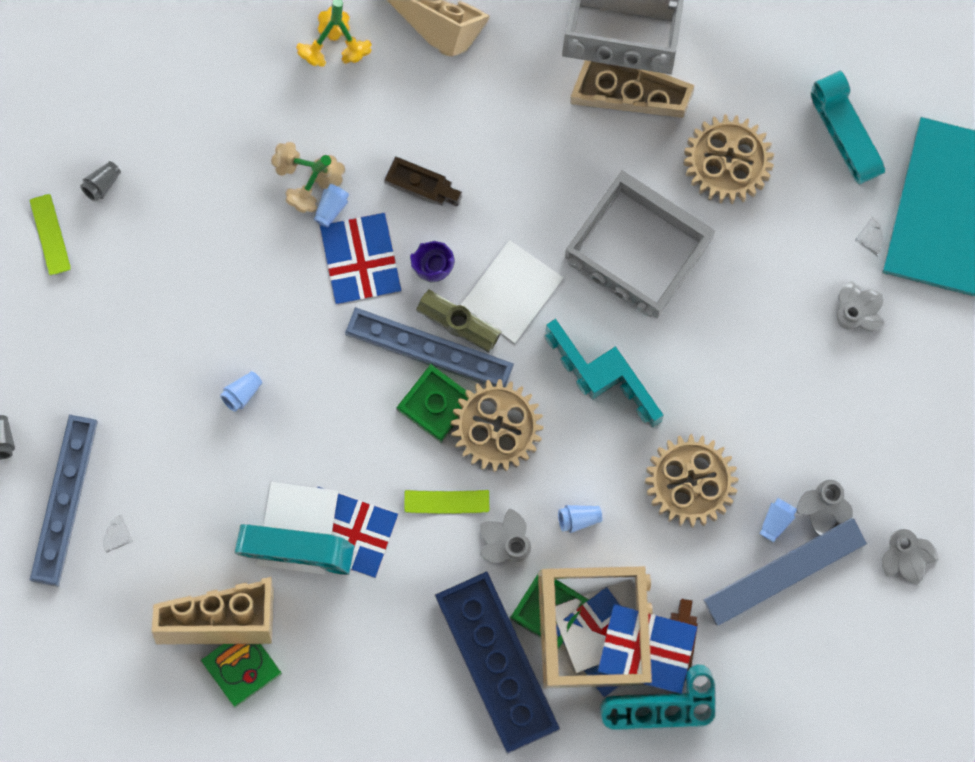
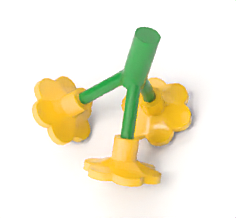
[296,0,372,67]

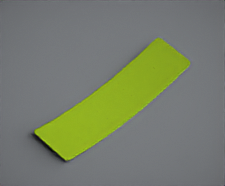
[29,194,71,275]
[404,490,490,514]

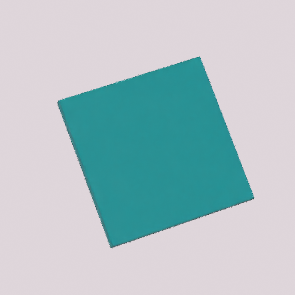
[882,117,975,297]

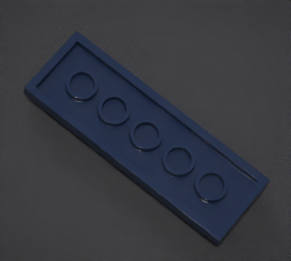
[435,571,560,754]

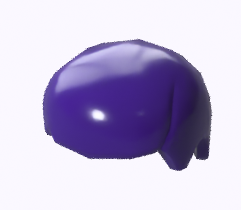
[410,240,455,283]

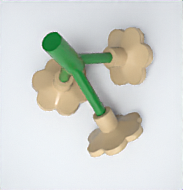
[271,142,345,213]

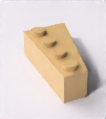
[570,60,695,118]
[152,577,274,644]

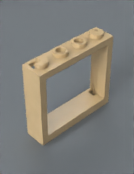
[538,566,653,689]

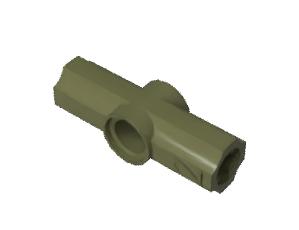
[416,289,501,353]

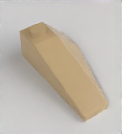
[387,0,490,56]

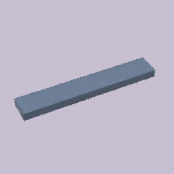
[345,307,514,388]
[30,414,98,587]
[703,518,867,626]

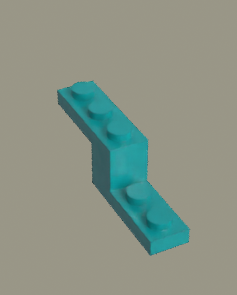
[544,318,664,428]

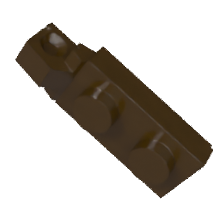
[384,156,462,207]

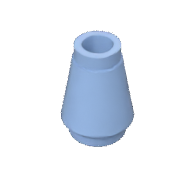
[313,184,349,228]
[220,371,262,412]
[759,498,797,542]
[558,505,602,533]

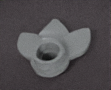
[837,281,885,332]
[797,480,853,536]
[480,509,531,563]
[882,529,938,585]

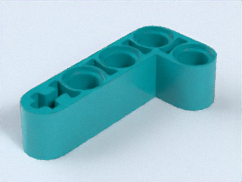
[810,70,886,185]
[234,524,355,575]
[599,664,716,730]

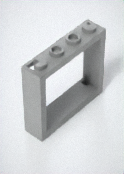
[562,0,684,75]
[565,170,715,318]

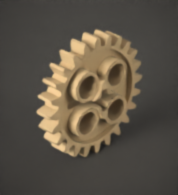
[683,115,774,204]
[450,379,544,472]
[645,434,739,528]

